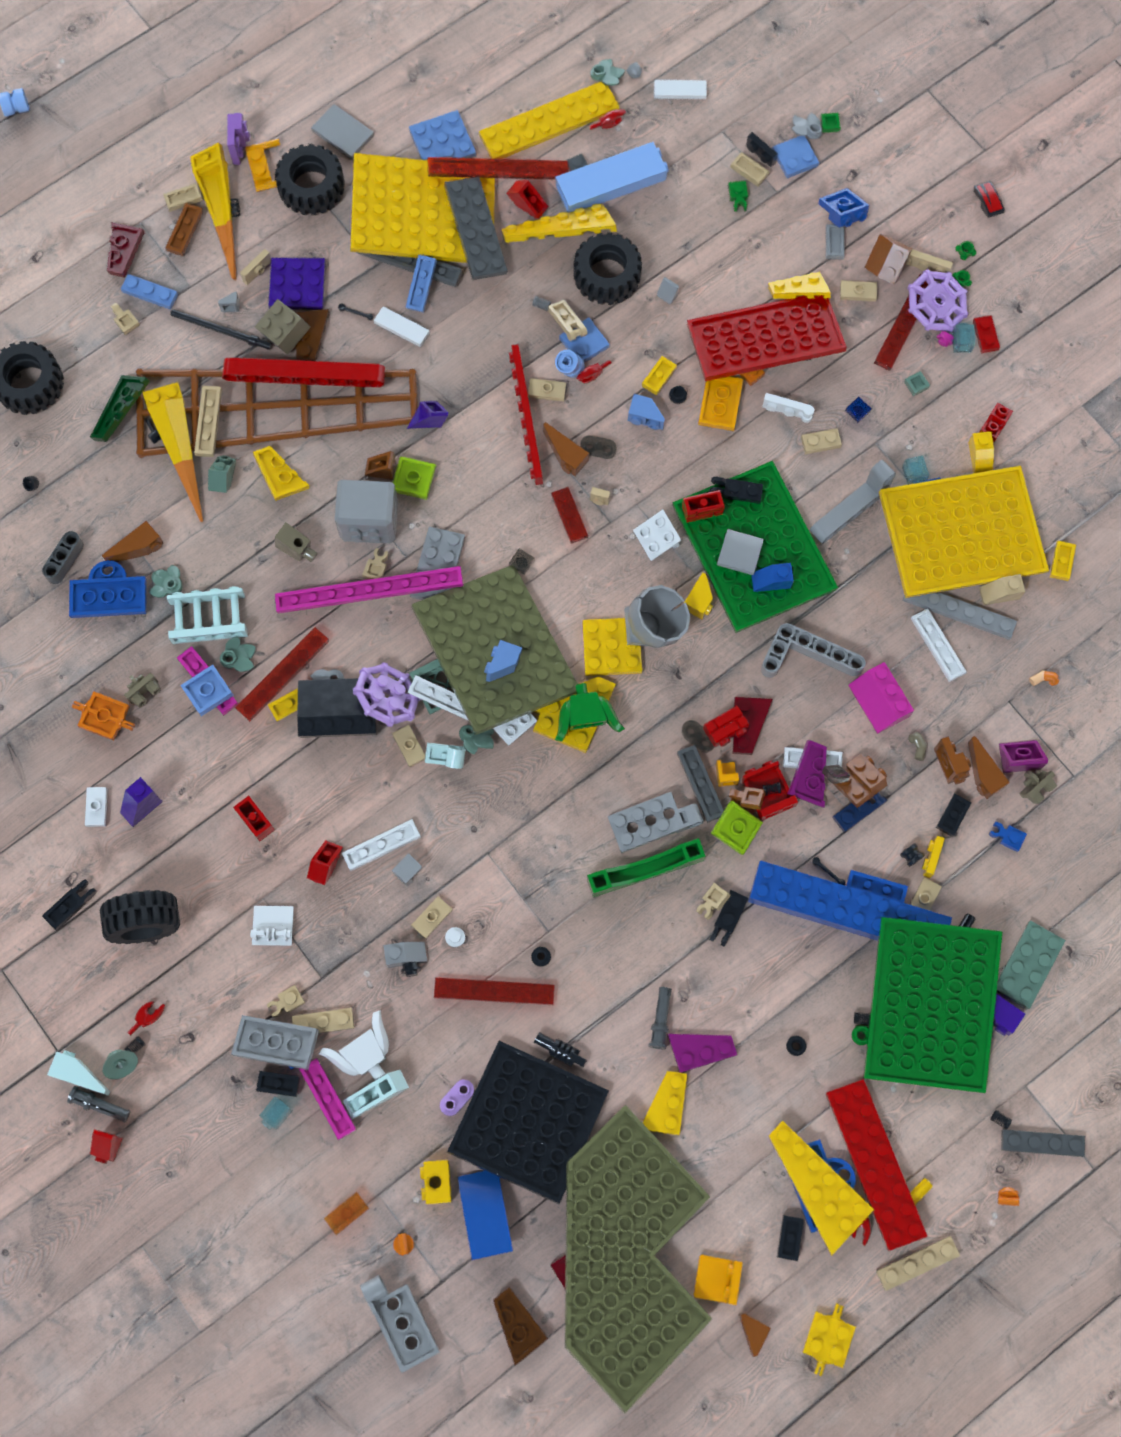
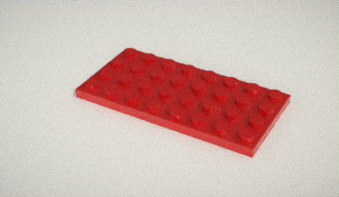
[687,295,847,381]

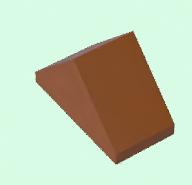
[365,451,396,480]
[739,1313,771,1357]

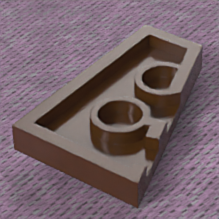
[295,309,330,361]

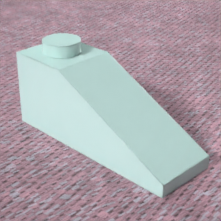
[47,1050,110,1096]
[343,1070,409,1119]

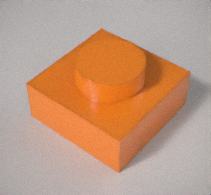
[739,370,765,386]

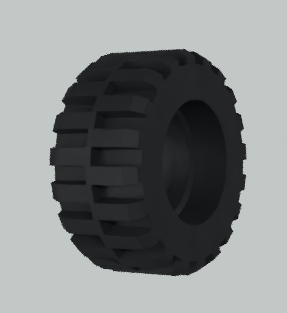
[275,144,345,216]
[573,232,642,305]
[0,341,64,415]
[100,890,180,944]

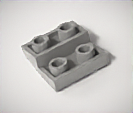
[717,529,764,575]

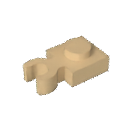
[362,548,389,580]
[696,883,731,920]
[267,985,305,1017]

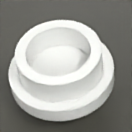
[445,927,465,947]

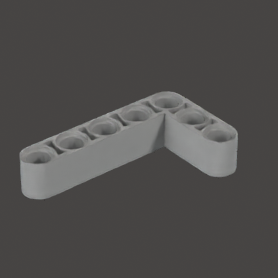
[810,460,896,544]
[761,623,866,678]

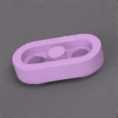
[440,1080,474,1116]

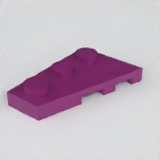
[787,740,827,808]
[667,1034,737,1073]

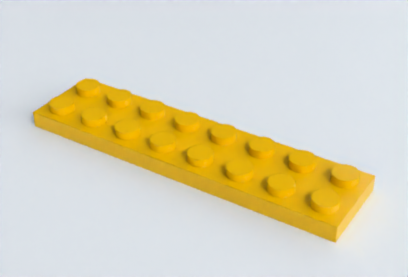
[479,81,620,163]

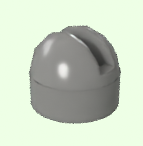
[626,62,642,78]

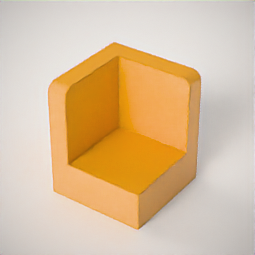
[715,760,739,787]

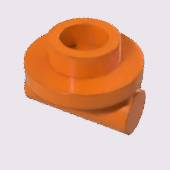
[998,1187,1019,1206]
[393,1233,414,1256]

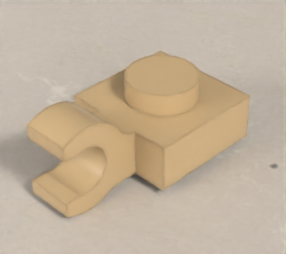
[110,303,140,335]

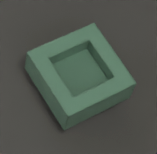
[904,371,930,397]

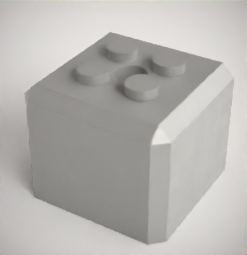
[334,480,398,543]

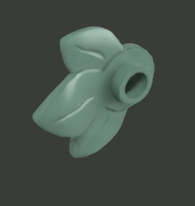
[590,59,625,86]
[149,565,183,598]
[220,636,256,672]
[459,725,494,754]

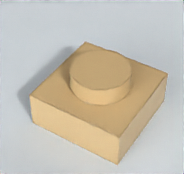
[590,487,610,505]

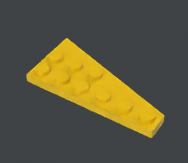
[501,204,617,243]
[768,1121,874,1256]

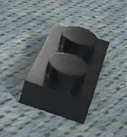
[746,132,778,167]
[935,793,972,837]
[256,1071,300,1097]
[777,1215,804,1261]

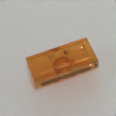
[324,1192,370,1235]

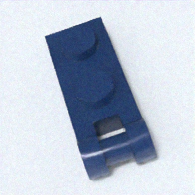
[832,792,888,833]

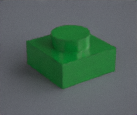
[820,113,841,133]

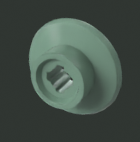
[103,1050,138,1080]

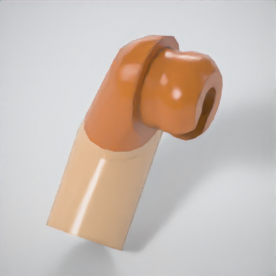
[1029,671,1059,686]

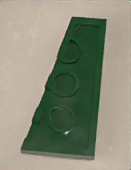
[90,375,150,442]

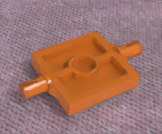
[72,691,135,741]

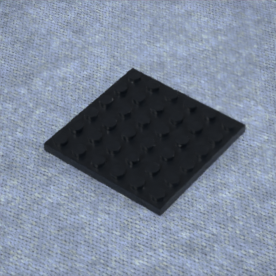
[447,1041,609,1205]

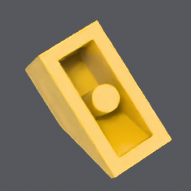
[968,432,994,473]
[684,572,714,619]

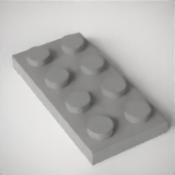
[410,527,465,600]
[231,1015,319,1070]

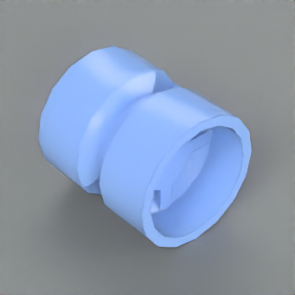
[0,88,30,117]
[555,350,585,378]

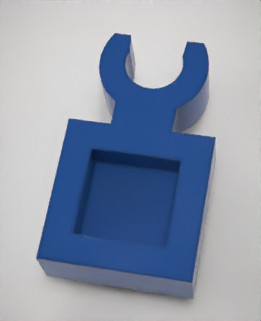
[989,822,1027,852]

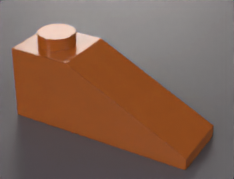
[543,422,589,476]
[102,521,163,562]
[968,736,1010,799]

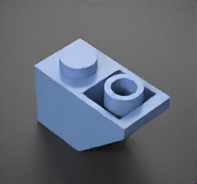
[628,394,665,430]
[484,640,522,682]

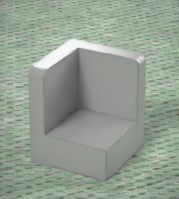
[392,853,422,887]

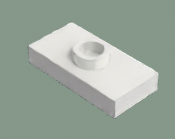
[85,787,108,827]

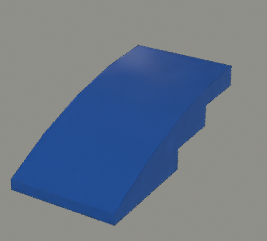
[458,1171,513,1260]

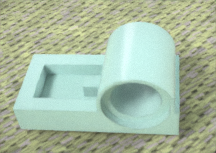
[425,742,466,769]

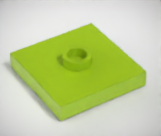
[392,456,436,500]
[711,801,763,855]

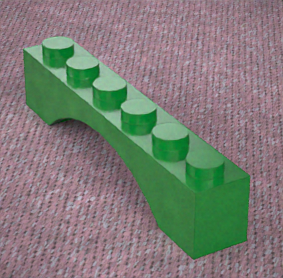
[587,838,706,898]

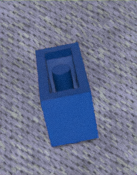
[751,563,794,592]

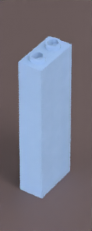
[556,142,669,212]

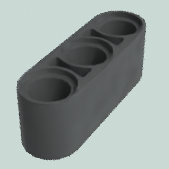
[42,531,84,584]

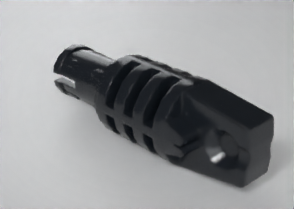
[533,1032,587,1067]

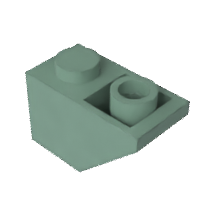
[208,455,236,493]

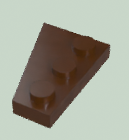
[493,1287,548,1366]

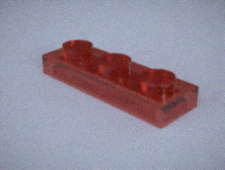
[551,487,588,544]

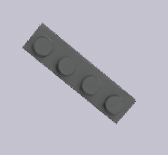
[677,745,724,823]
[1001,1129,1085,1157]

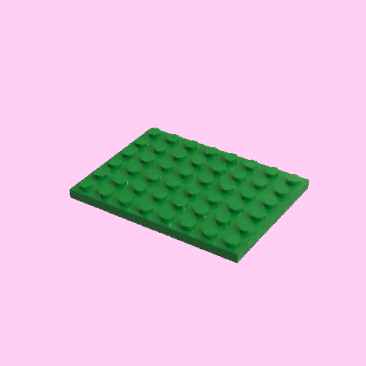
[672,461,838,633]
[863,917,1003,1093]

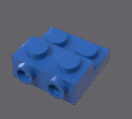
[819,188,869,228]

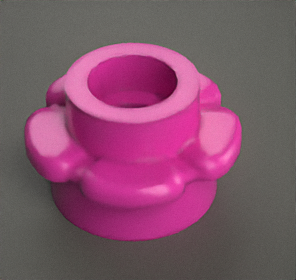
[937,331,954,347]

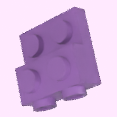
[227,113,250,165]

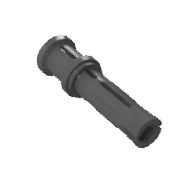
[648,987,672,1050]
[67,1086,130,1123]

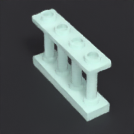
[167,586,248,644]

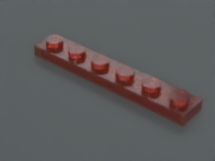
[874,274,936,371]
[235,627,329,722]
[434,978,555,1006]

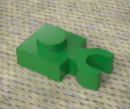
[728,181,748,212]

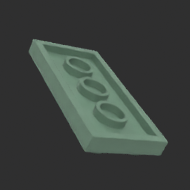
[997,920,1066,1010]

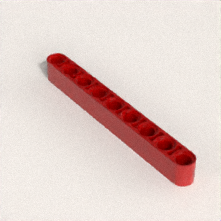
[222,358,385,388]

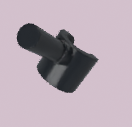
[146,419,161,444]

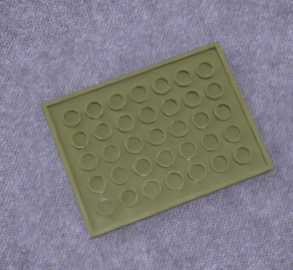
[411,565,577,735]

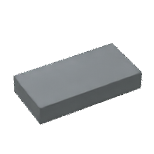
[826,224,844,260]

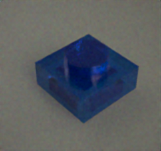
[845,397,872,423]

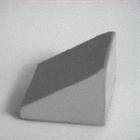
[657,277,679,304]
[218,292,240,312]

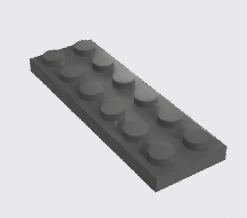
[444,177,508,280]

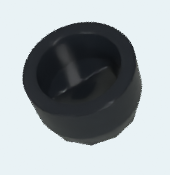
[23,476,39,491]

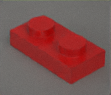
[973,315,1000,353]

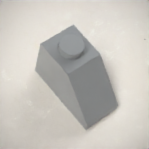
[384,942,427,968]

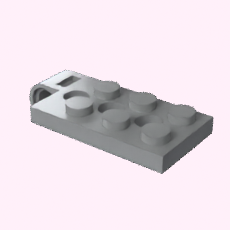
[608,792,704,853]
[360,1275,440,1373]

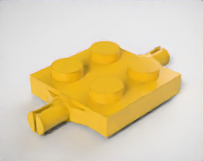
[802,1303,856,1376]

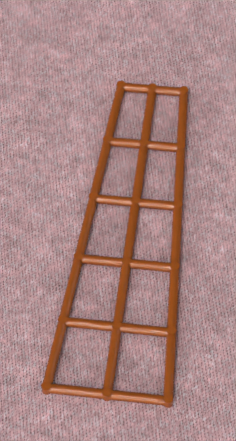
[136,368,418,458]

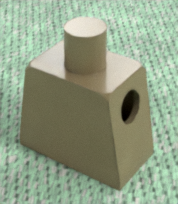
[275,522,318,562]

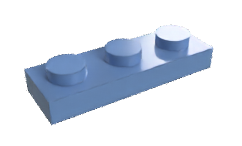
[406,255,437,313]
[121,274,178,310]

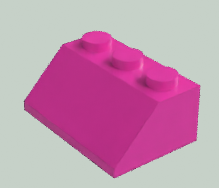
[848,662,914,734]

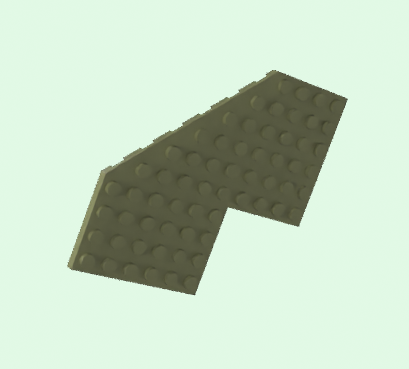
[565,1105,712,1413]

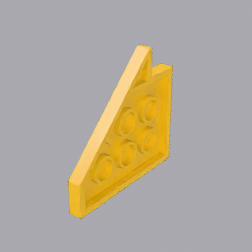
[533,677,616,753]

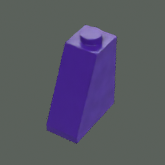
[120,777,163,827]

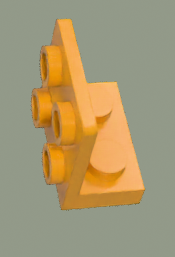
[693,1255,743,1305]

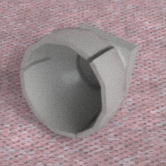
[624,585,690,648]

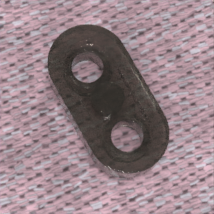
[580,435,617,459]
[681,720,715,753]

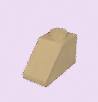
[979,574,1025,605]

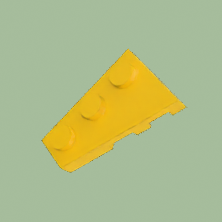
[768,272,831,299]
[253,446,309,501]
[642,1071,687,1135]

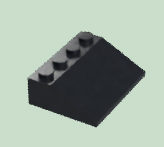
[297,678,377,738]

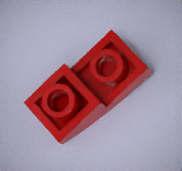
[979,402,1013,443]

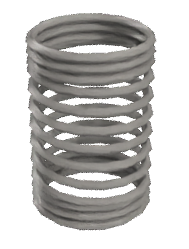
[532,296,551,311]

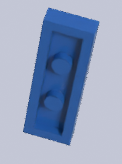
[846,870,908,903]

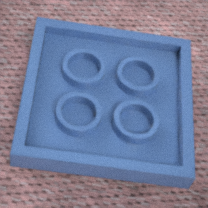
[409,110,476,163]

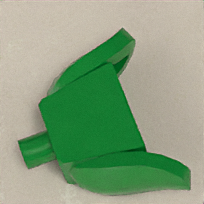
[555,683,625,742]

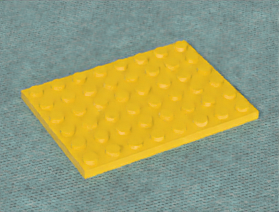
[350,153,495,263]
[879,466,1049,598]

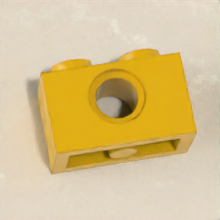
[420,1160,452,1205]

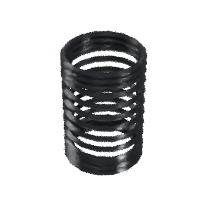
[230,198,241,218]
[762,782,782,796]
[854,1012,870,1025]
[124,1036,145,1053]
[990,1110,1012,1129]

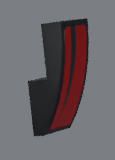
[974,181,1005,218]

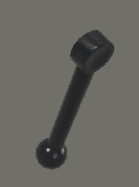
[338,304,373,321]
[812,857,846,885]

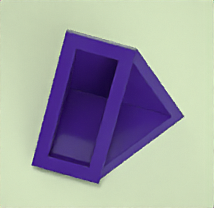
[407,401,448,429]

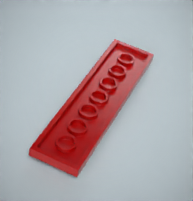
[826,1079,928,1252]

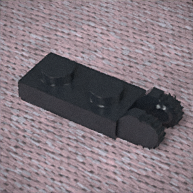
[709,476,763,504]
[42,880,97,931]
[709,890,748,947]

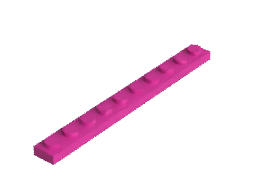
[275,566,463,614]

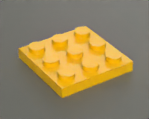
[582,618,642,676]

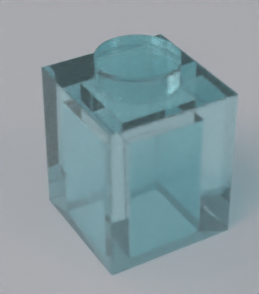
[952,323,975,353]
[902,455,929,485]
[259,1096,293,1130]

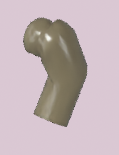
[908,732,927,761]

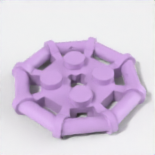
[907,269,969,333]
[353,662,421,727]

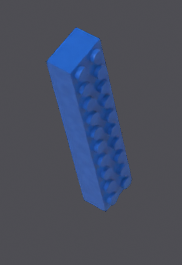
[748,860,952,941]

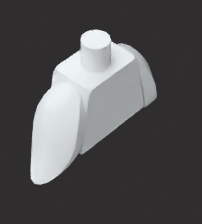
[319,1010,389,1081]

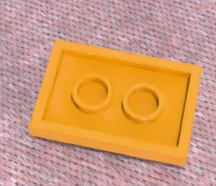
[698,377,743,431]

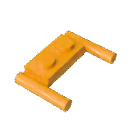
[245,138,281,192]

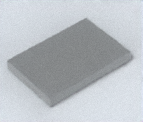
[311,104,374,159]

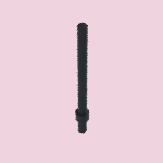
[170,309,272,350]

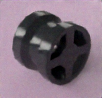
[900,843,925,867]

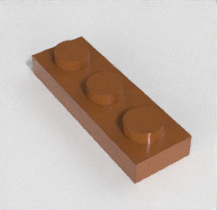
[165,203,203,256]

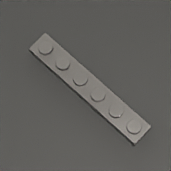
[902,592,1017,640]

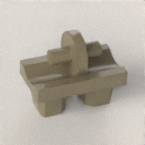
[124,672,161,708]
[1019,769,1057,804]

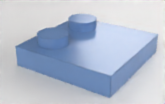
[772,136,819,179]
[559,317,610,363]
[180,665,234,717]

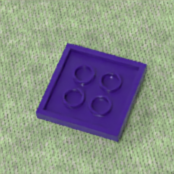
[268,258,326,310]

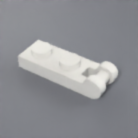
[762,393,814,423]

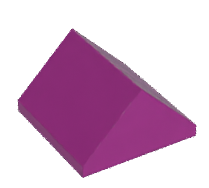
[999,740,1048,773]

